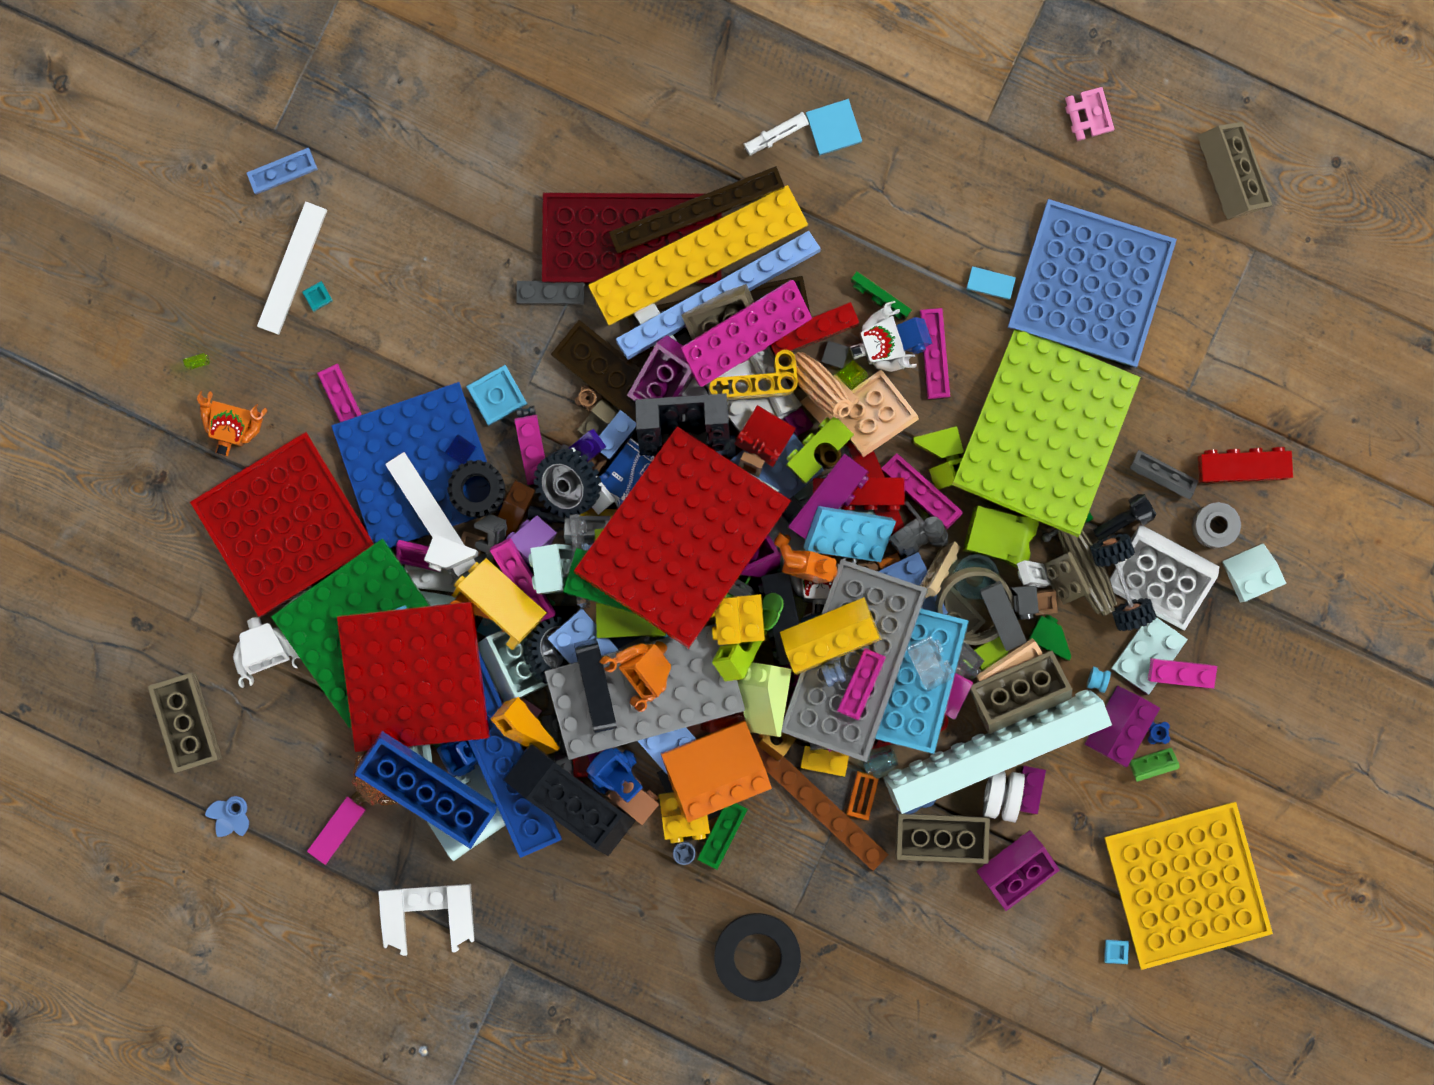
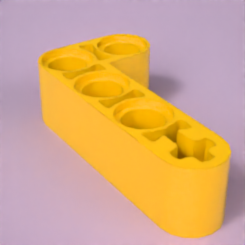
[708,350,798,400]

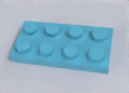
[803,506,896,562]

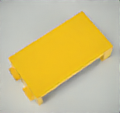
[451,558,547,650]

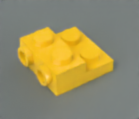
[712,594,765,645]
[659,792,710,843]

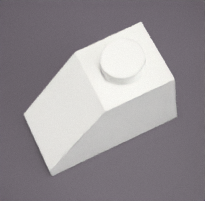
[424,535,479,572]

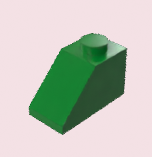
[1027,614,1072,661]

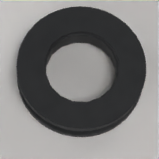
[714,913,801,1002]

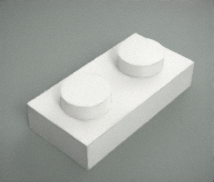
[1017,560,1051,588]

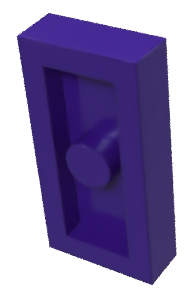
[568,429,606,462]

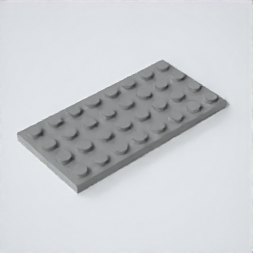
[781,559,928,762]
[545,624,745,760]

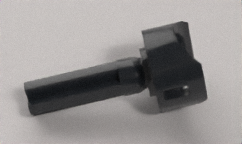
[1093,494,1156,540]

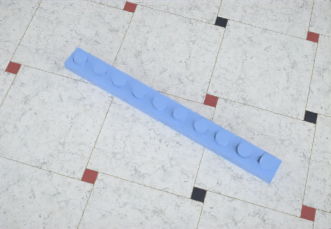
[616,231,821,360]

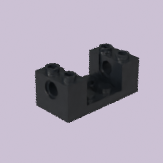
[635,393,731,456]

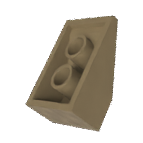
[682,284,754,340]

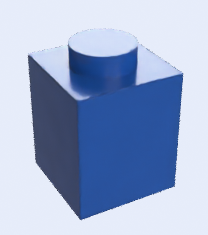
[896,317,933,354]

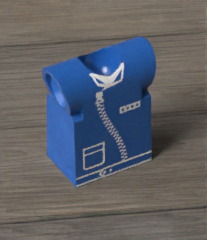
[600,438,655,508]

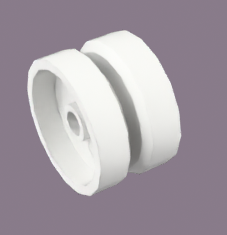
[983,771,1025,823]

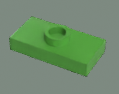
[1129,747,1180,782]

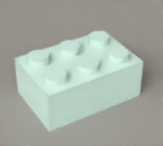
[529,544,575,594]
[478,630,548,702]

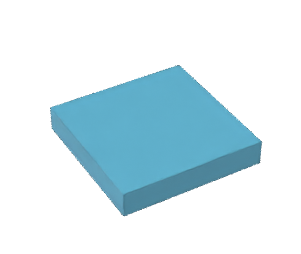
[806,99,862,156]
[466,365,528,426]

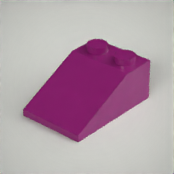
[627,335,694,401]

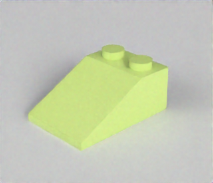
[738,663,792,737]

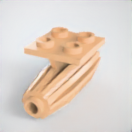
[788,352,859,423]

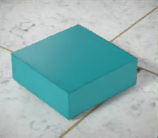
[302,281,333,312]

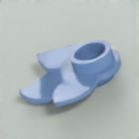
[205,796,249,837]

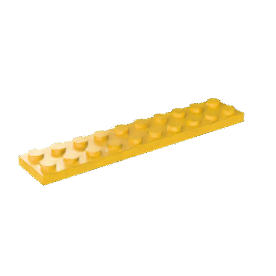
[588,185,808,326]

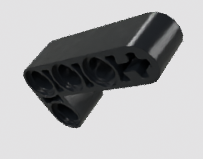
[574,638,617,733]

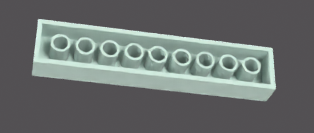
[883,690,1112,814]

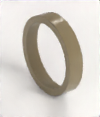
[935,567,1014,645]

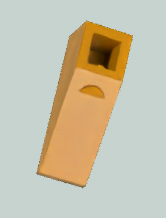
[491,697,560,754]

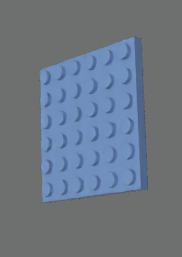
[1007,199,1177,368]

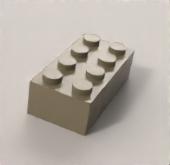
[148,673,222,773]
[895,813,990,864]

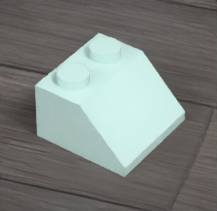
[1222,543,1286,603]

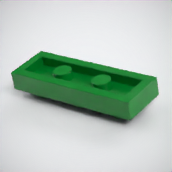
[851,271,912,320]
[697,803,748,870]

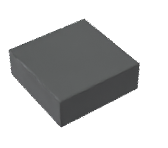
[821,341,849,369]

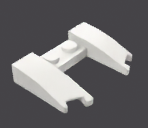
[379,884,475,956]

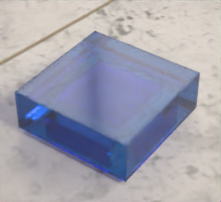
[445,434,477,464]

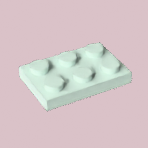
[1111,617,1188,695]

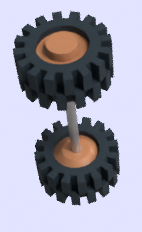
[1090,534,1156,631]

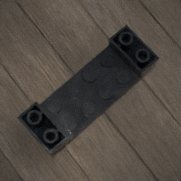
[503,743,636,856]

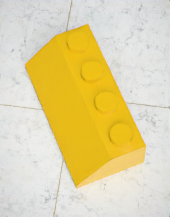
[780,597,882,675]

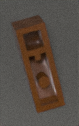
[498,480,536,538]

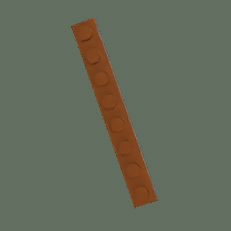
[751,733,889,871]

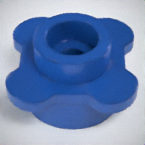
[1148,722,1170,744]

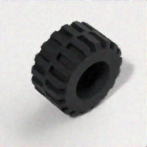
[447,460,506,518]

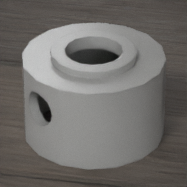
[1192,502,1241,549]

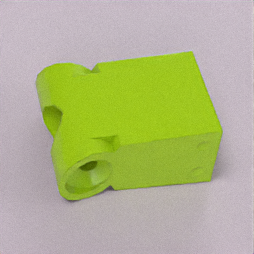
[962,506,1039,569]

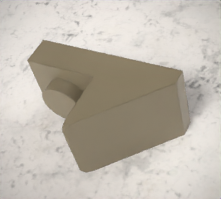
[577,398,620,436]

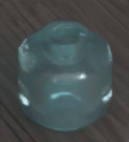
[863,746,899,779]

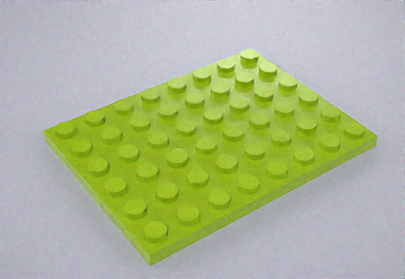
[952,329,1141,537]

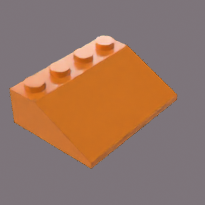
[661,720,772,822]

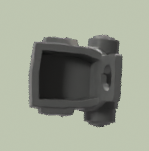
[889,501,948,558]

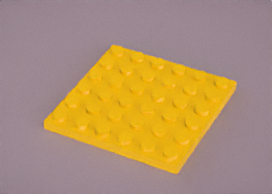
[1104,802,1273,970]

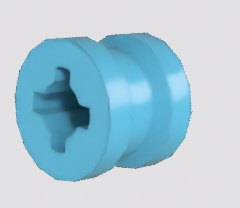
[1087,666,1111,693]

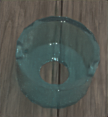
[953,554,999,600]

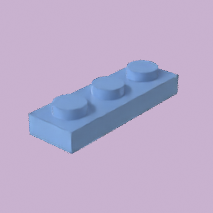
[247,147,318,195]

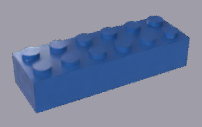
[355,731,497,849]

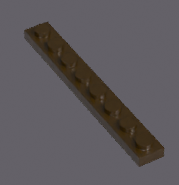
[609,166,785,254]

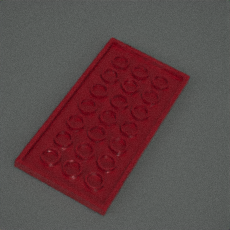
[542,193,722,284]

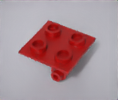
[734,405,796,467]

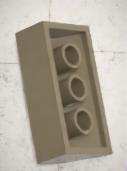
[1197,122,1273,220]
[970,651,1072,734]

